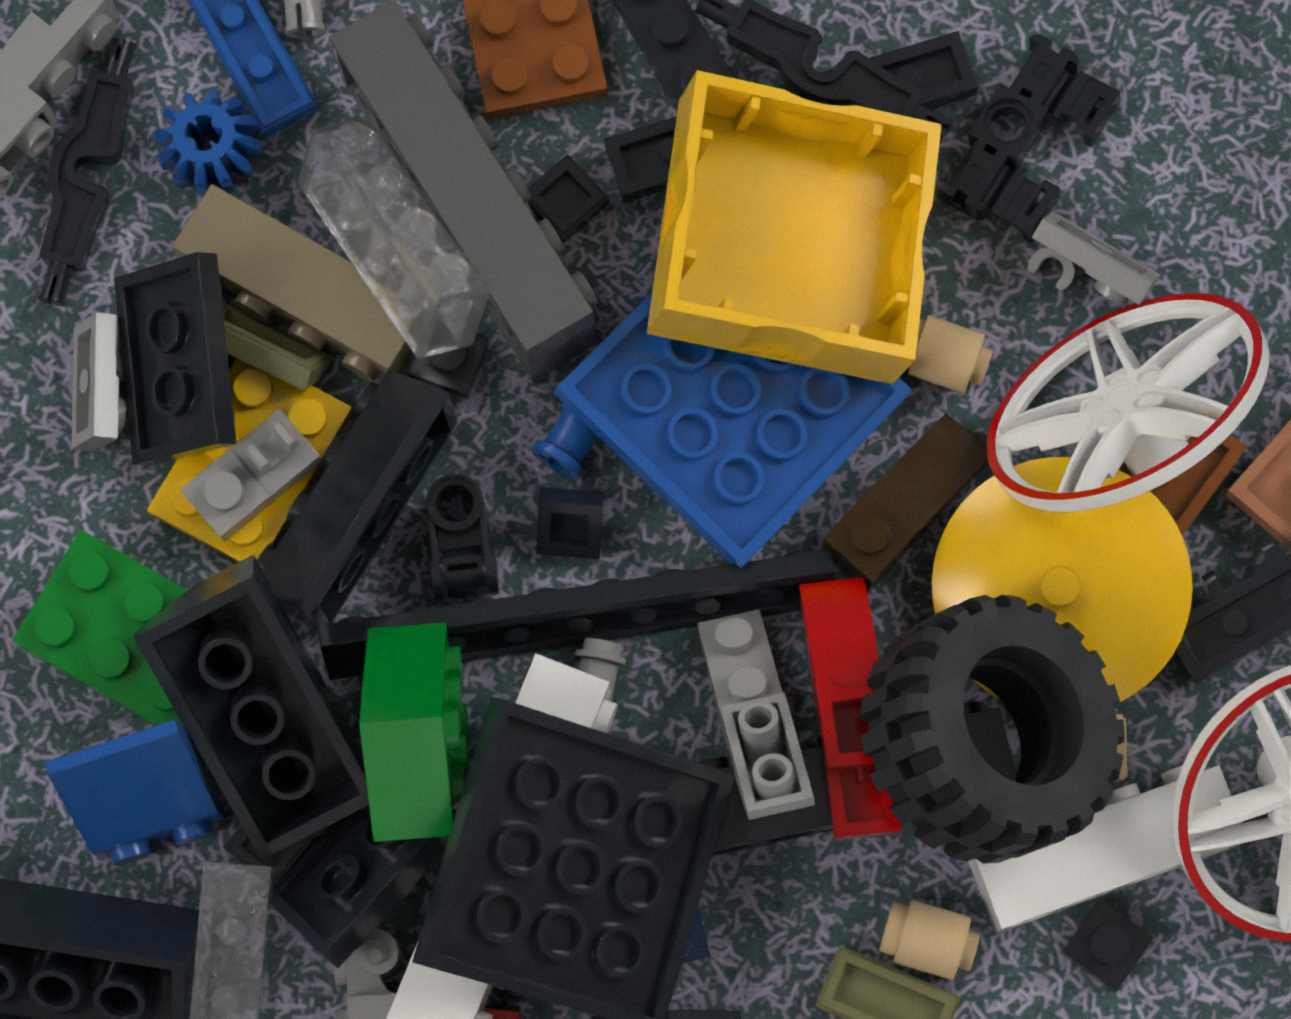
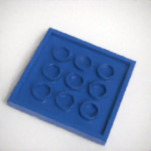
[553,293,913,568]

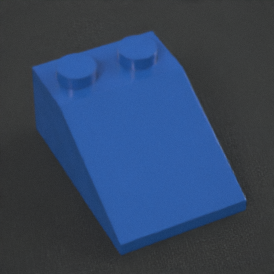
[44,720,227,865]

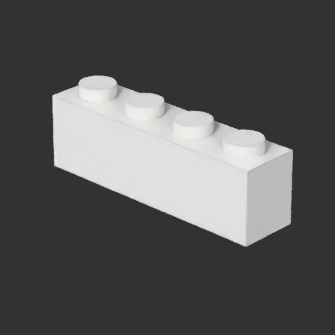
[968,765,1242,934]

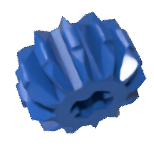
[154,88,262,196]

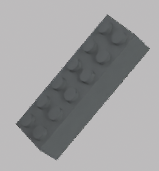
[329,0,600,382]

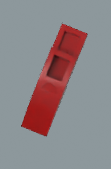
[799,577,902,841]

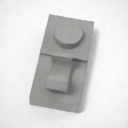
[1027,211,1160,305]
[71,312,126,451]
[180,409,322,542]

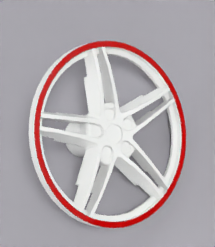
[987,293,1269,512]
[1172,665,1291,942]

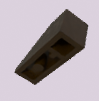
[821,413,988,595]

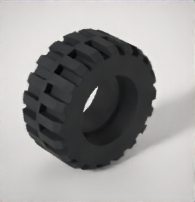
[860,594,1125,864]

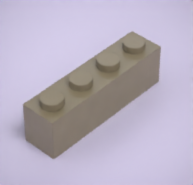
[172,184,431,382]

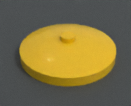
[932,457,1193,702]

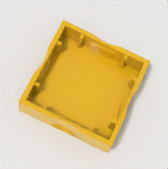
[647,70,942,384]

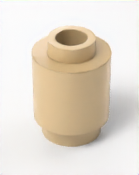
[908,315,993,394]
[879,899,980,980]

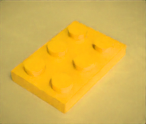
[147,358,354,563]

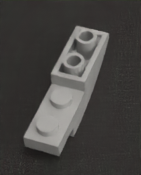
[0,0,120,199]
[697,609,815,820]

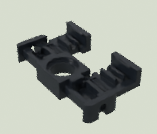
[938,34,1120,243]

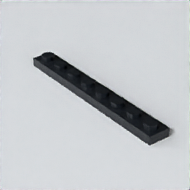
[318,550,835,680]

